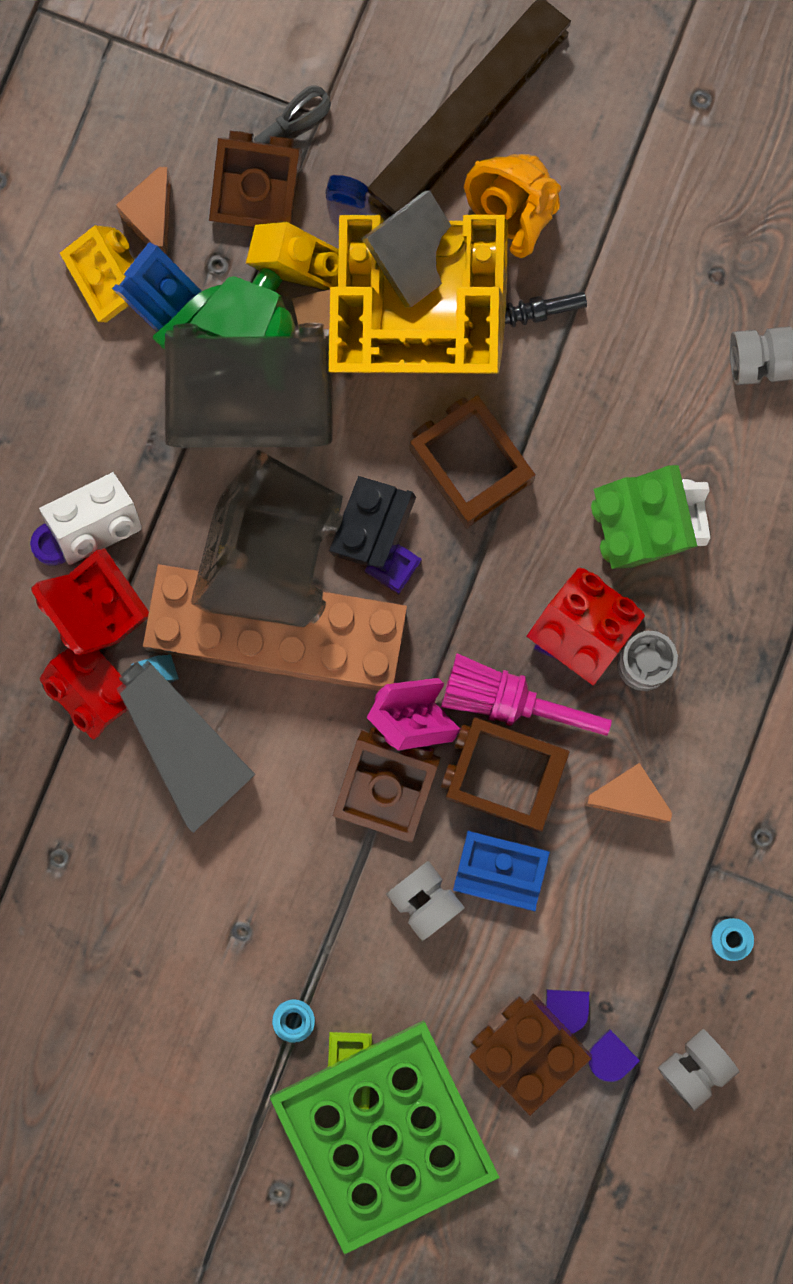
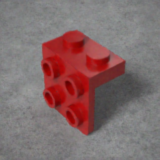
[31,548,149,655]
[526,568,645,686]

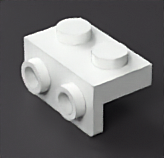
[39,472,142,565]

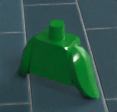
[152,268,295,392]

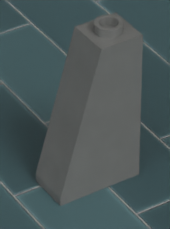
[117,660,255,833]

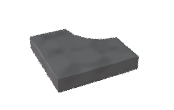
[361,191,451,308]

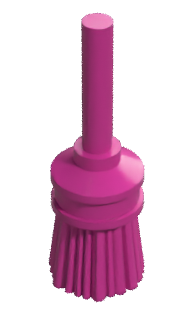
[441,653,612,736]

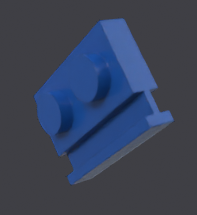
[112,242,202,332]
[453,831,550,911]

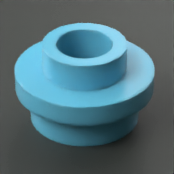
[711,918,754,961]
[272,999,315,1043]

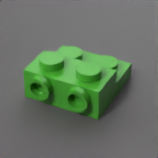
[591,465,697,569]

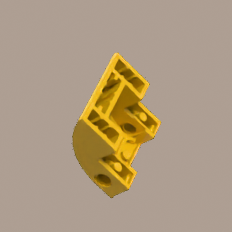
[329,215,508,374]

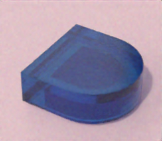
[325,175,368,209]

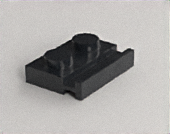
[329,476,416,572]

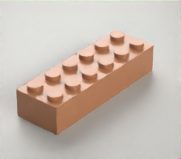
[143,564,407,691]

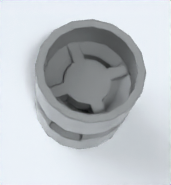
[729,326,793,385]
[617,630,678,691]
[386,861,465,941]
[658,1029,740,1111]

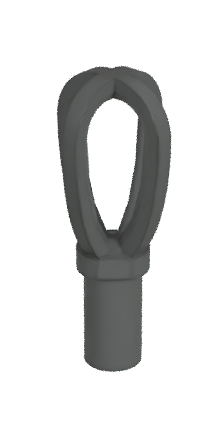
[253,85,331,144]

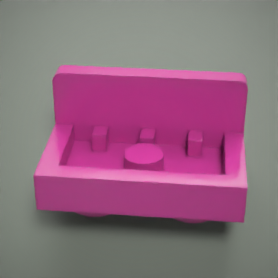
[367,678,460,750]

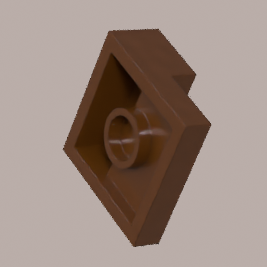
[209,130,302,227]
[332,727,441,843]
[469,993,593,1116]

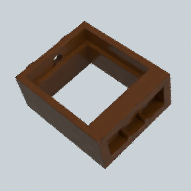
[410,395,536,529]
[441,717,570,833]

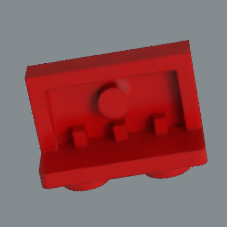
[40,648,127,740]

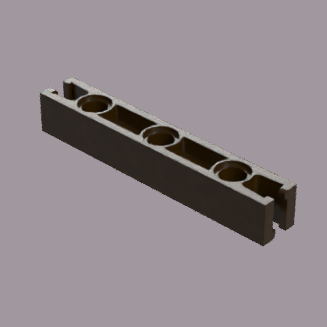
[367,0,571,218]

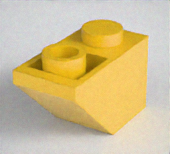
[245,222,339,290]

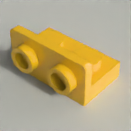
[60,225,134,322]

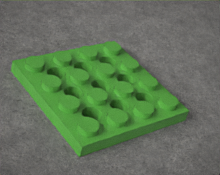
[270,1020,499,1255]

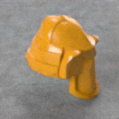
[464,154,561,258]

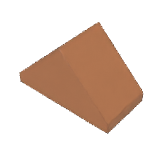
[116,167,171,255]
[584,763,672,823]

